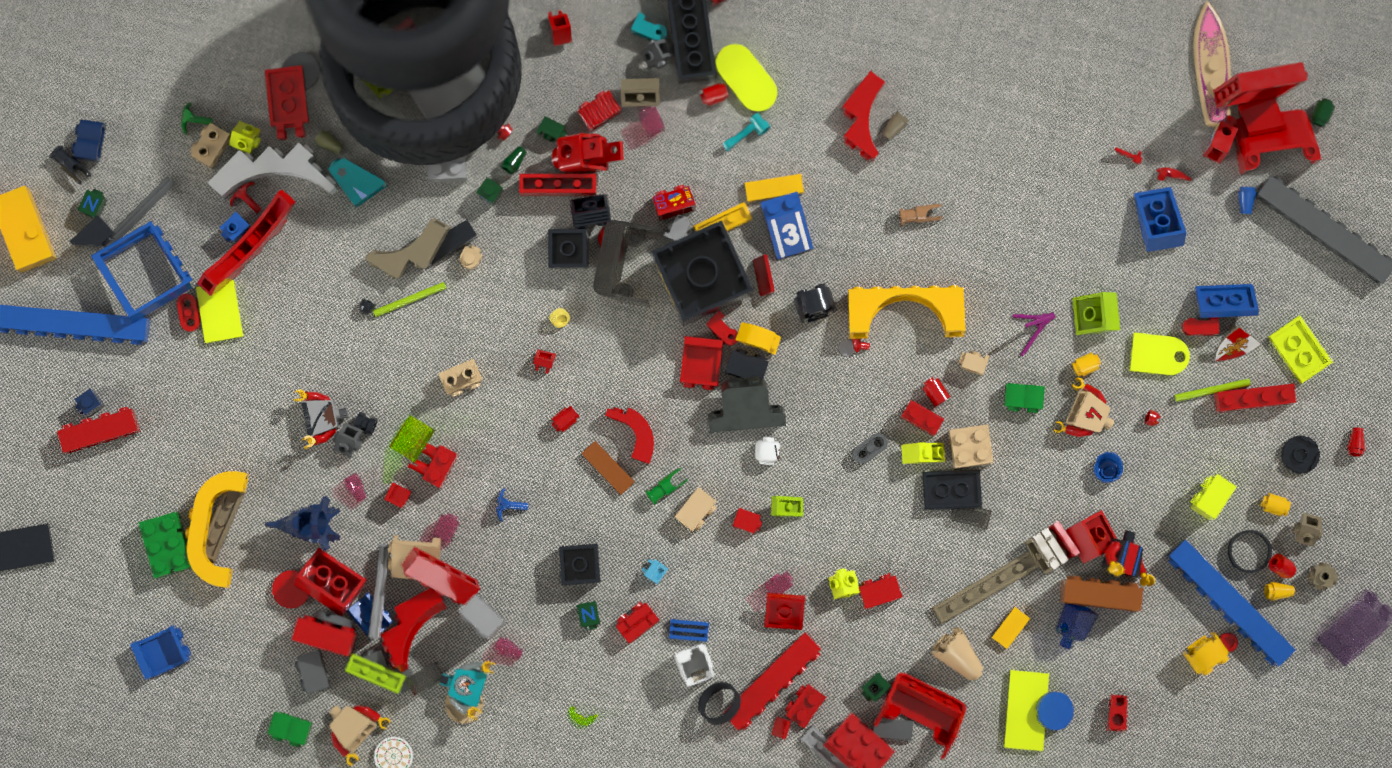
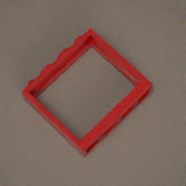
[1213,62,1308,109]

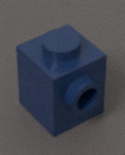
[74,389,105,417]

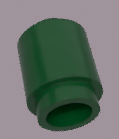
[1311,98,1335,128]

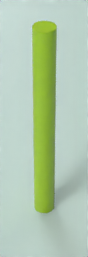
[373,282,447,317]
[1174,378,1251,402]

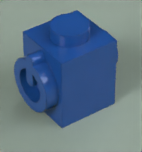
[219,212,251,244]

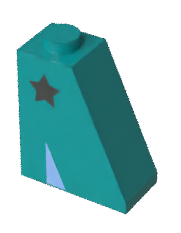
[328,158,387,208]

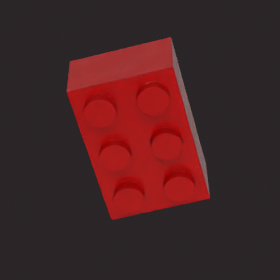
[294,547,366,617]
[291,615,358,656]
[823,713,896,768]

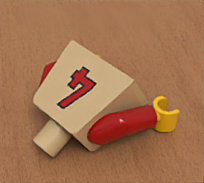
[1053,378,1114,437]

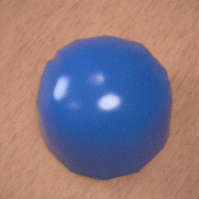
[1094,452,1123,483]

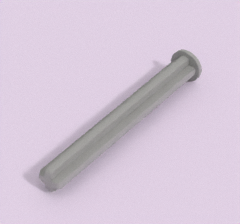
[368,544,390,640]

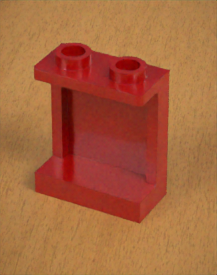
[680,336,723,391]

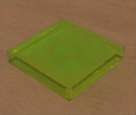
[389,415,435,463]

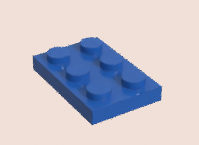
[1195,284,1259,318]

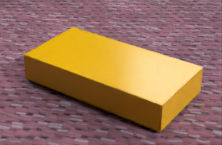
[991,607,1030,649]

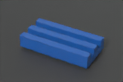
[669,619,709,642]

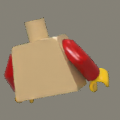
[330,705,391,766]

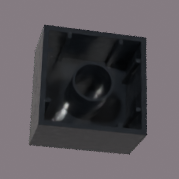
[651,220,754,327]

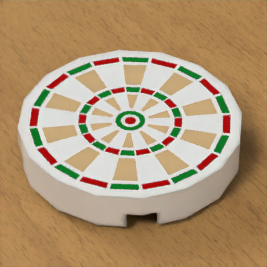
[374,737,413,768]

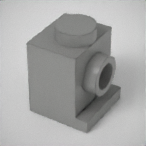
[664,214,691,242]

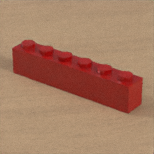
[722,632,821,731]

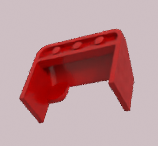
[874,673,967,760]

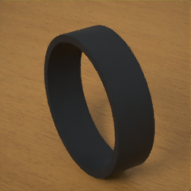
[1228,530,1272,573]
[698,682,741,725]

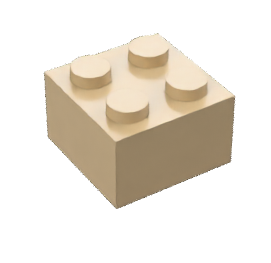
[948,424,994,469]

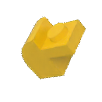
[736,322,781,355]

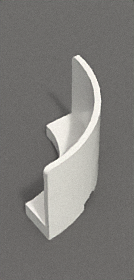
[408,64,486,119]

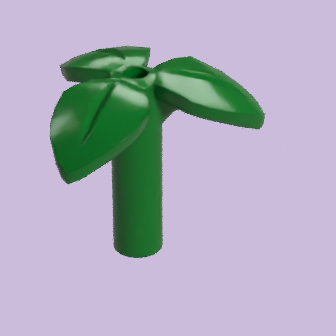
[181,102,213,135]

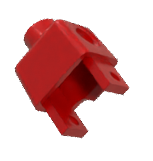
[552,133,624,174]

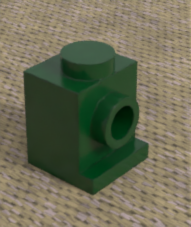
[536,116,567,143]
[861,672,891,702]

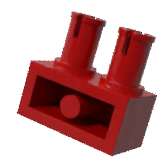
[408,440,459,489]

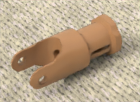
[899,204,943,226]

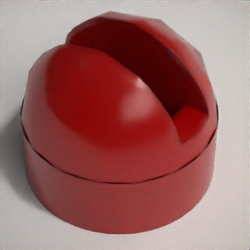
[1145,410,1161,426]

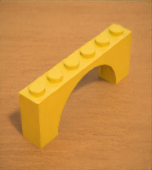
[848,285,966,339]

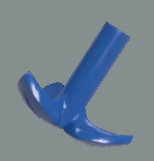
[496,488,528,522]

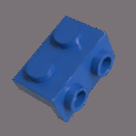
[346,593,392,641]

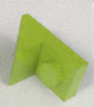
[771,496,803,517]

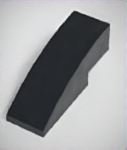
[429,219,478,267]

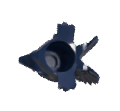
[265,496,340,551]

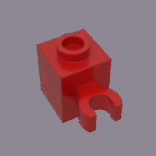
[548,10,572,46]

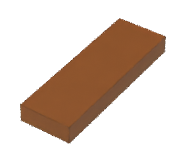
[581,441,635,495]

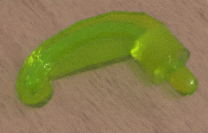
[569,706,598,726]

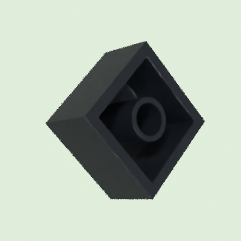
[548,229,589,269]
[559,544,601,586]

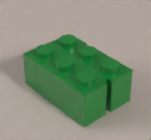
[138,511,192,579]

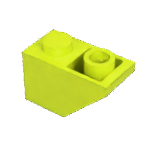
[901,443,945,464]

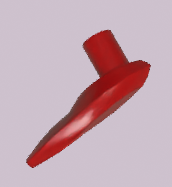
[1156,167,1191,181]
[852,339,870,353]

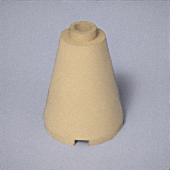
[931,627,983,680]

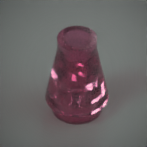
[343,473,367,503]
[493,636,524,661]

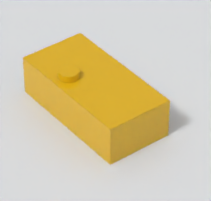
[0,185,57,273]

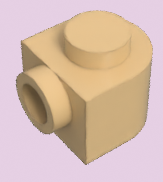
[460,245,483,270]

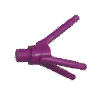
[1012,312,1056,356]

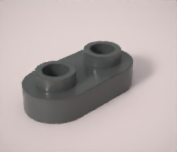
[853,433,888,464]

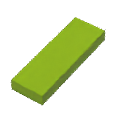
[345,653,406,694]

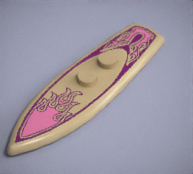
[1194,1,1231,127]

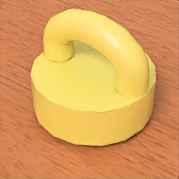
[549,308,570,328]

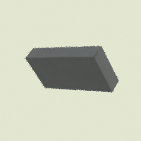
[873,718,913,740]

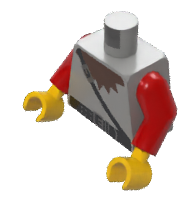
[293,390,349,449]

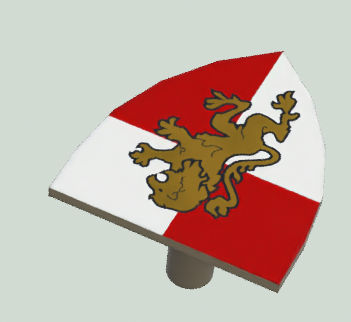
[1215,325,1261,361]

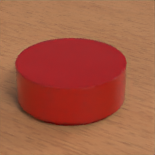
[1219,633,1238,652]

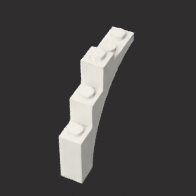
[208,143,337,199]

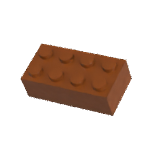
[1059,576,1144,612]

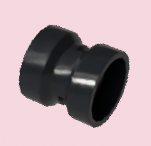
[353,412,378,436]

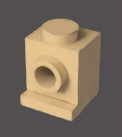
[958,351,989,376]

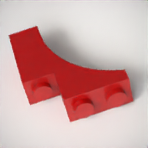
[842,71,885,161]
[381,588,447,673]

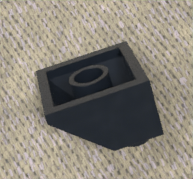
[69,215,116,247]

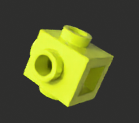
[229,121,261,154]
[828,568,860,600]

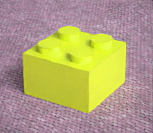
[1190,474,1236,521]

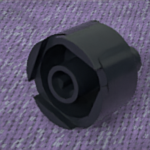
[794,283,837,323]

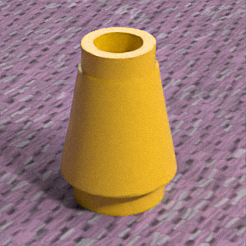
[1264,582,1295,601]

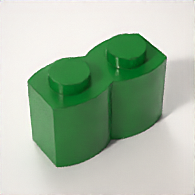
[1004,383,1045,413]
[267,711,313,748]

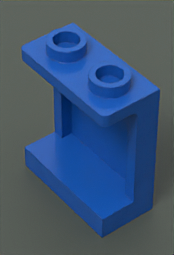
[130,625,192,680]

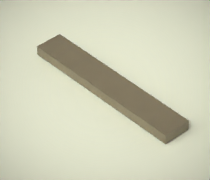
[931,550,1040,624]

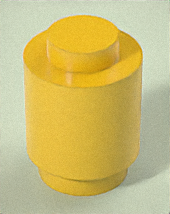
[1071,352,1101,377]
[1260,493,1291,517]

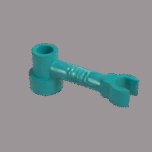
[723,113,771,152]

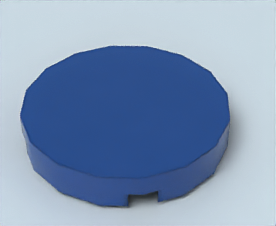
[1036,692,1074,730]

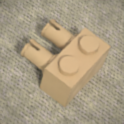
[438,358,483,397]

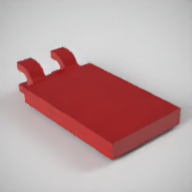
[264,65,309,141]

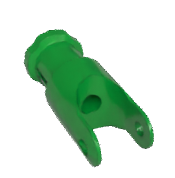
[645,468,688,505]

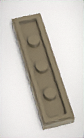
[206,491,245,562]

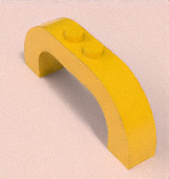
[185,471,249,588]

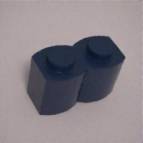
[72,119,106,162]

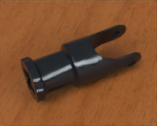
[49,145,91,185]

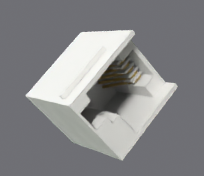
[674,644,715,687]

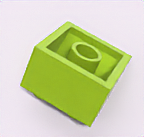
[1072,292,1120,335]

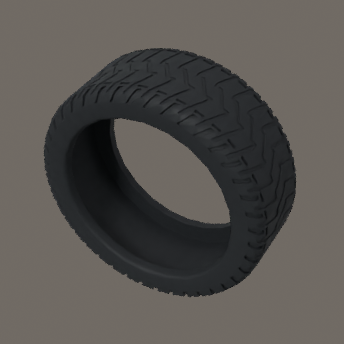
[319,0,522,165]

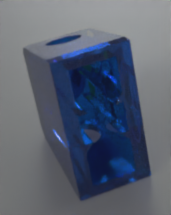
[1056,603,1099,649]

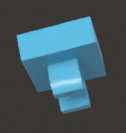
[642,559,668,585]

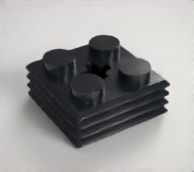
[570,194,611,229]

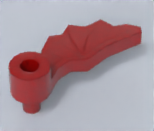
[1114,147,1142,164]

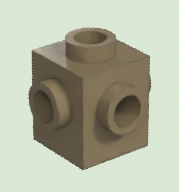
[1293,513,1323,547]
[1308,562,1338,591]

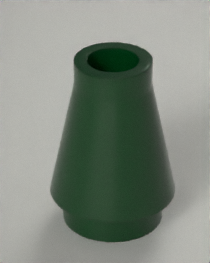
[501,146,527,175]

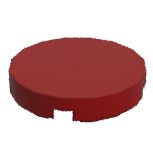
[272,570,310,609]

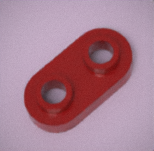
[177,294,200,332]

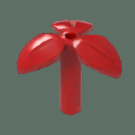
[230,182,262,214]

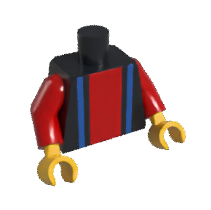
[1101,530,1155,587]

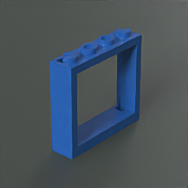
[91,221,192,323]

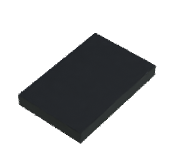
[922,469,982,511]
[0,523,55,572]

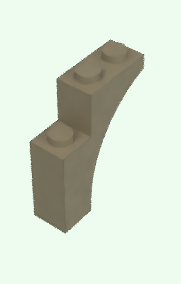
[365,217,451,279]

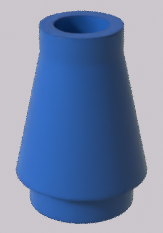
[1238,187,1257,214]

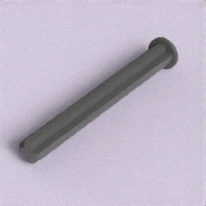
[103,176,175,247]

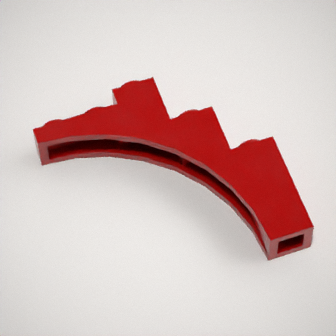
[197,189,296,296]

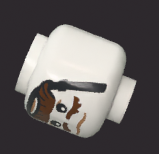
[755,436,780,465]

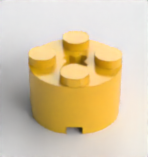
[1183,632,1229,676]

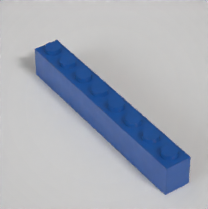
[0,305,150,345]
[1167,539,1296,666]

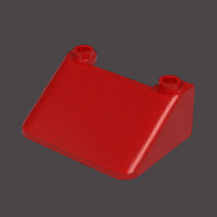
[1234,109,1321,175]

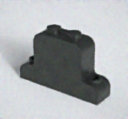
[708,377,786,433]

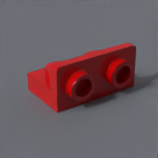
[785,684,826,728]

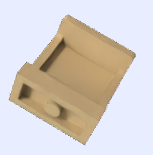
[388,535,441,580]

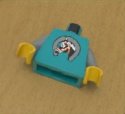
[439,661,495,721]

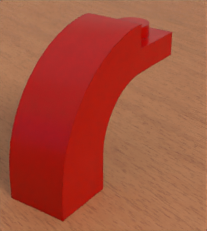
[605,407,654,465]

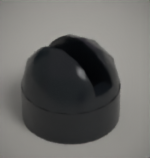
[359,298,376,314]

